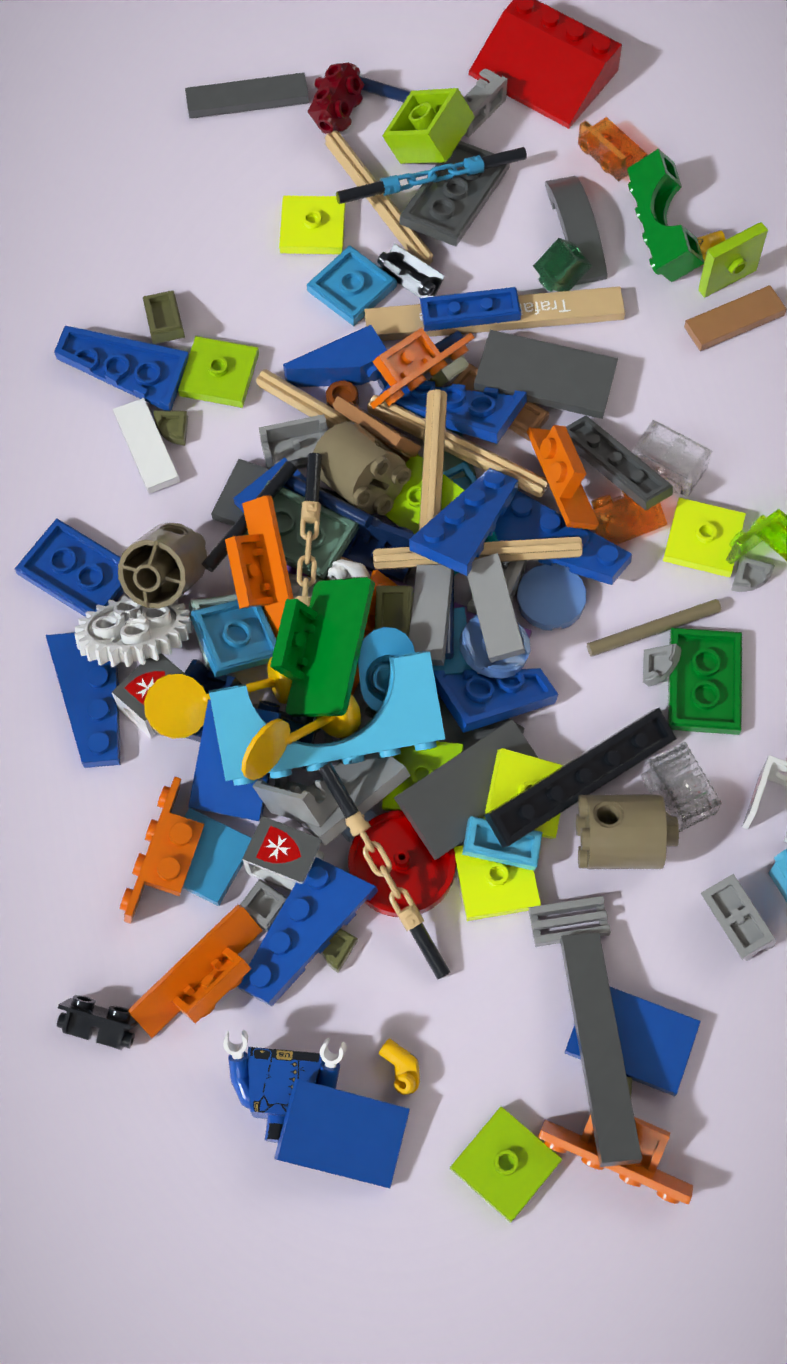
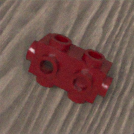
[308,62,365,134]

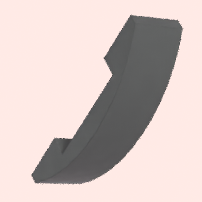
[545,176,607,285]

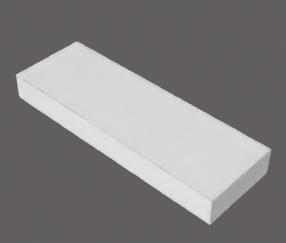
[113,398,180,494]

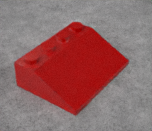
[469,0,622,129]

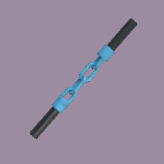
[336,147,527,204]

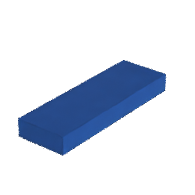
[420,287,521,332]

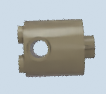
[313,421,411,515]
[118,523,207,609]
[576,794,679,869]

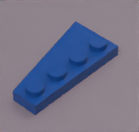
[54,325,189,411]
[409,468,518,576]
[494,491,632,585]
[45,633,120,768]

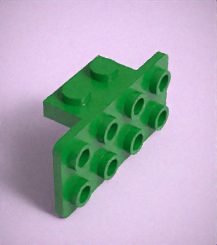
[270,577,375,717]

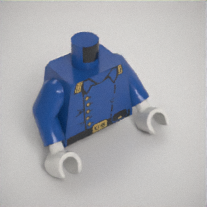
[223,1030,347,1143]

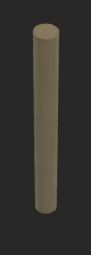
[587,599,721,657]

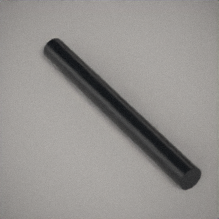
[202,461,297,572]

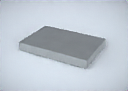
[296,752,411,846]

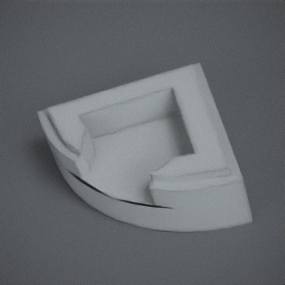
[731,556,775,592]
[643,644,681,687]

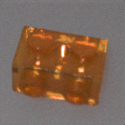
[578,117,648,182]
[591,491,668,545]

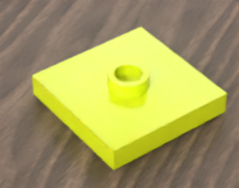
[279,195,346,254]
[663,497,746,578]
[484,748,563,839]
[454,845,541,921]

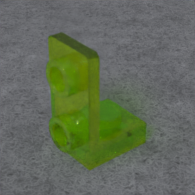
[726,509,787,564]

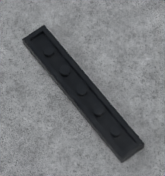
[484,708,677,848]

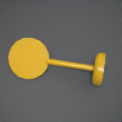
[144,657,292,739]
[241,695,361,780]

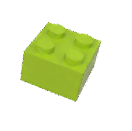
[382,88,475,163]

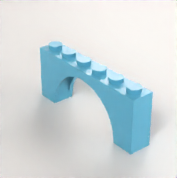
[209,651,445,786]

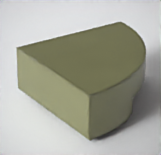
[428,355,469,387]
[154,410,188,446]
[323,928,358,973]

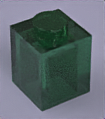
[533,238,592,292]

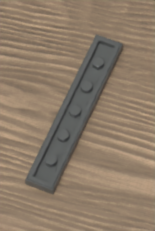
[560,932,642,1167]

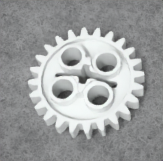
[74,596,192,667]

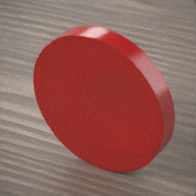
[348,810,456,917]

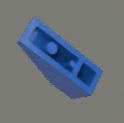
[283,325,387,387]

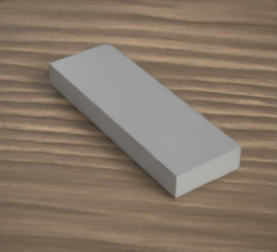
[467,553,525,663]
[409,565,454,665]

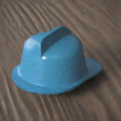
[358,627,415,712]

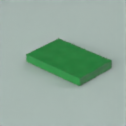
[667,628,742,735]

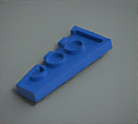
[379,381,527,444]
[237,857,378,1006]

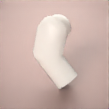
[328,559,371,580]

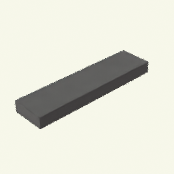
[185,72,309,119]
[566,415,673,510]

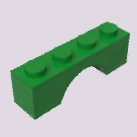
[627,148,704,282]

